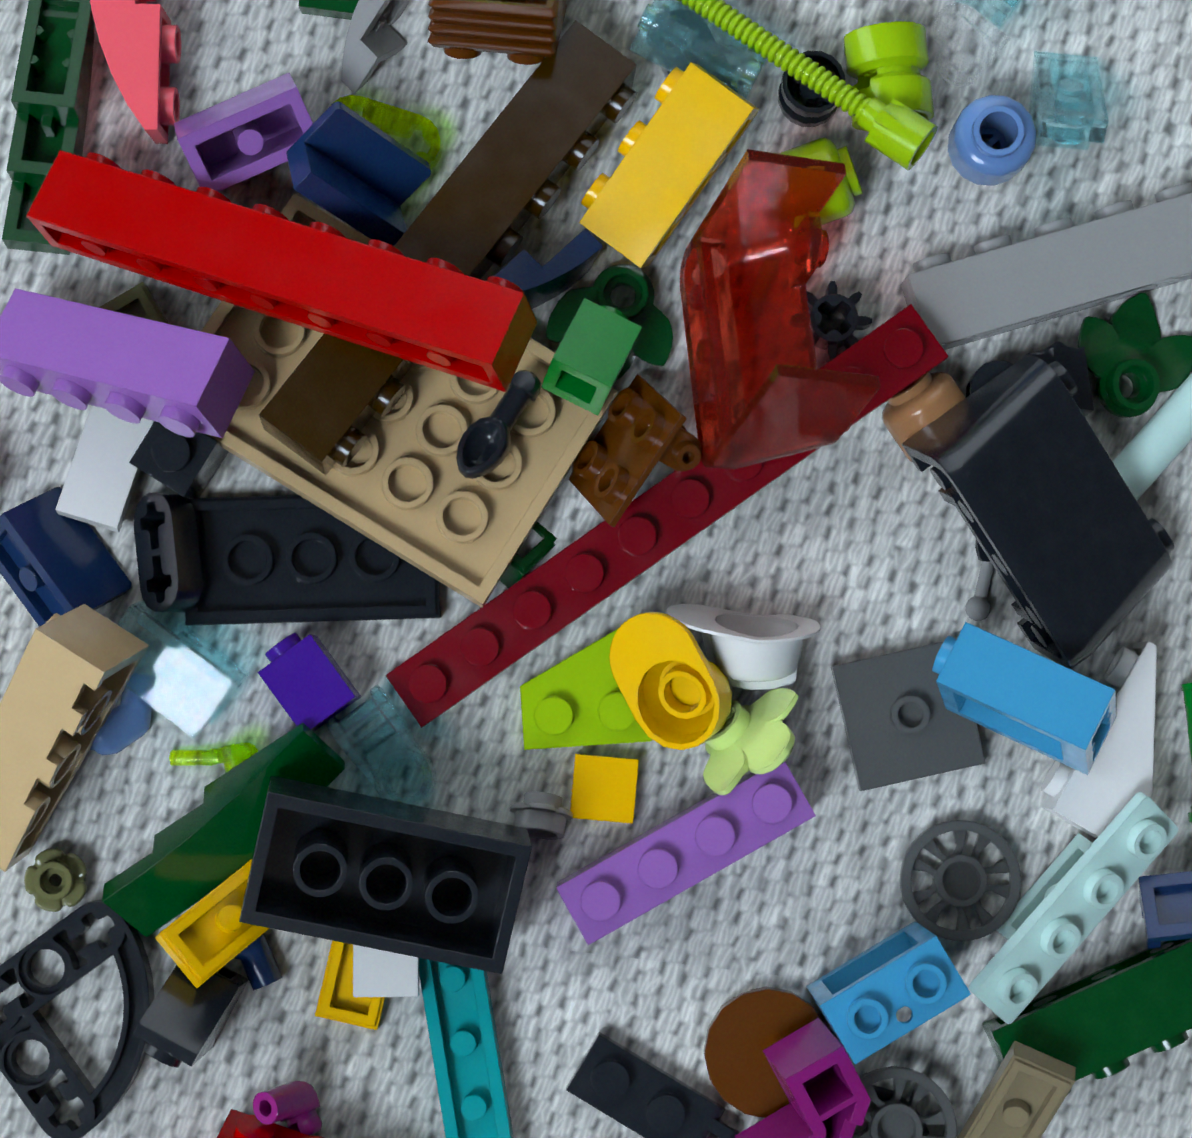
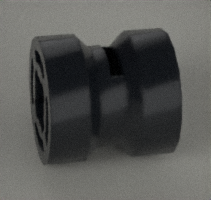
[778,51,845,127]

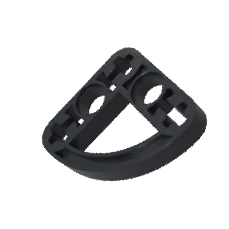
[0,900,154,1138]

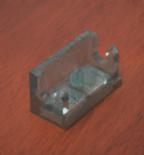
[117,600,250,738]

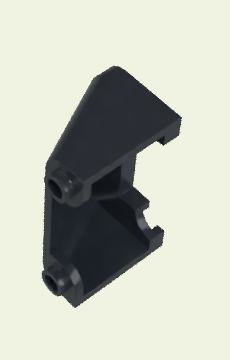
[902,355,1174,669]

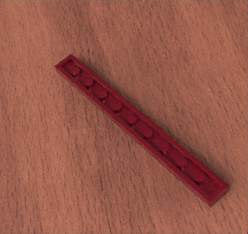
[385,304,949,728]

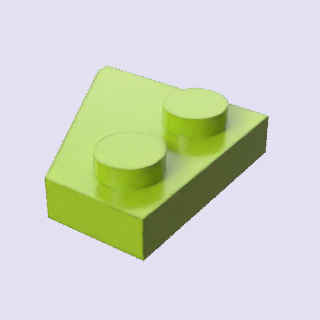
[520,629,652,750]

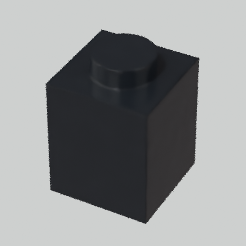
[129,421,229,499]

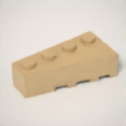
[0,604,149,872]

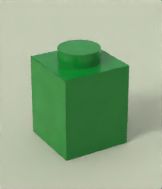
[541,298,642,416]

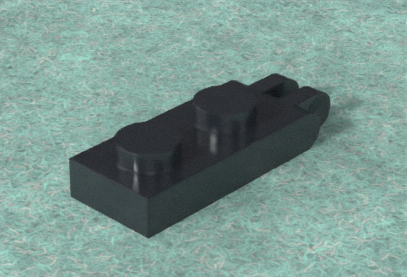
[566,1032,740,1138]

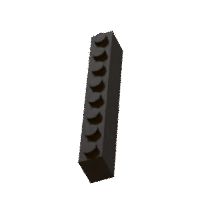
[259,20,637,476]

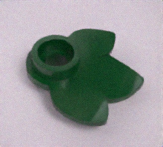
[546,264,673,381]
[1077,293,1192,418]

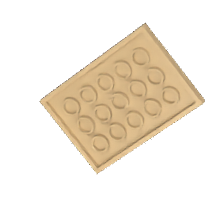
[201,193,618,608]

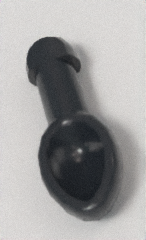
[456,370,541,479]

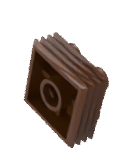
[428,0,567,65]

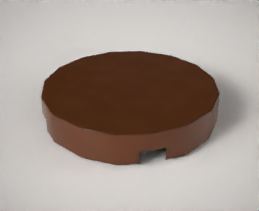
[703,986,827,1118]

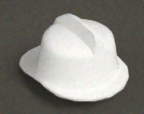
[665,604,821,690]

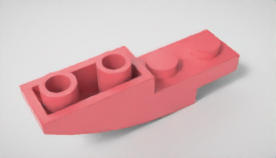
[90,0,182,144]

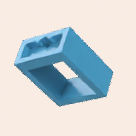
[932,622,1116,775]
[806,921,971,1064]

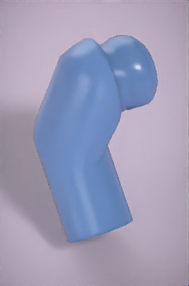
[90,672,157,755]

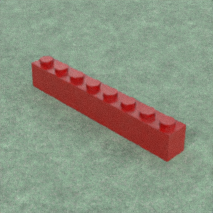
[26,150,537,392]

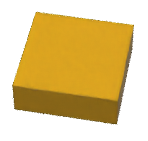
[570,753,639,824]

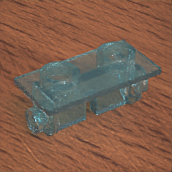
[629,0,767,99]

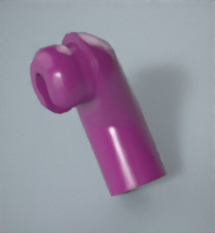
[253,1081,323,1135]

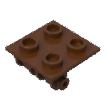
[569,374,702,527]

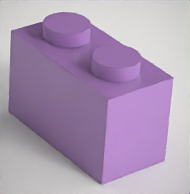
[174,73,313,192]

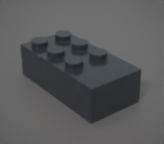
[239,775,532,974]

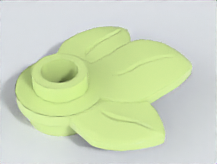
[703,688,799,795]

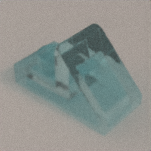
[1029,51,1109,150]

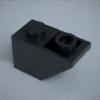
[132,965,248,1068]

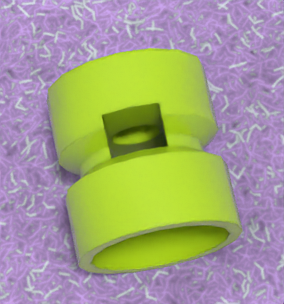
[843,21,934,131]

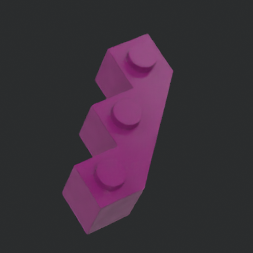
[735,1018,871,1138]

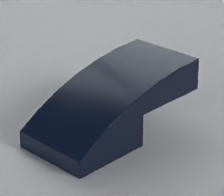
[495,229,603,309]

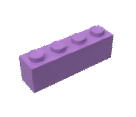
[0,288,255,438]
[556,762,816,945]

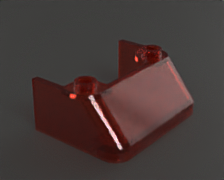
[680,149,881,470]

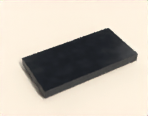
[185,495,441,626]

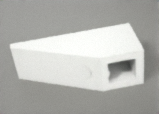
[1041,641,1157,839]

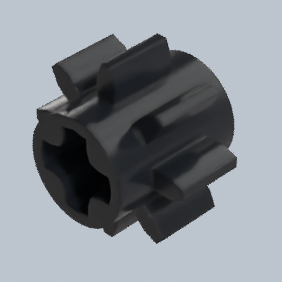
[790,281,872,363]

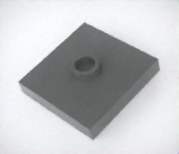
[831,641,986,791]

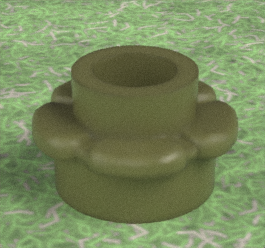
[24,848,87,912]

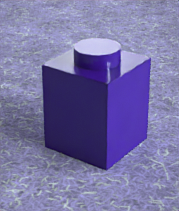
[257,632,361,732]

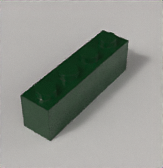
[982,938,1192,1095]

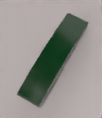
[2,0,95,255]
[102,723,345,937]

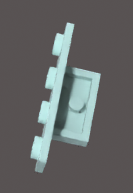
[969,792,1178,1024]

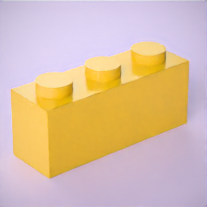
[579,62,760,268]

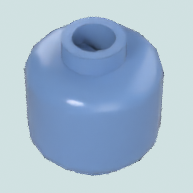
[948,95,1036,186]

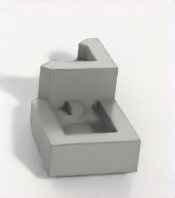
[341,0,411,94]

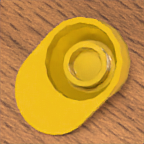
[609,612,732,750]

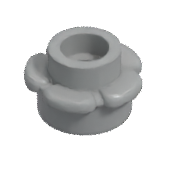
[510,792,573,840]

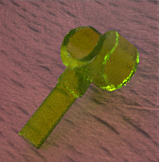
[169,742,258,773]

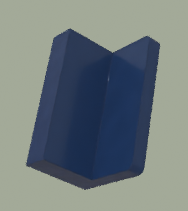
[286,102,431,246]
[0,487,132,626]

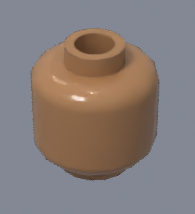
[881,372,966,462]

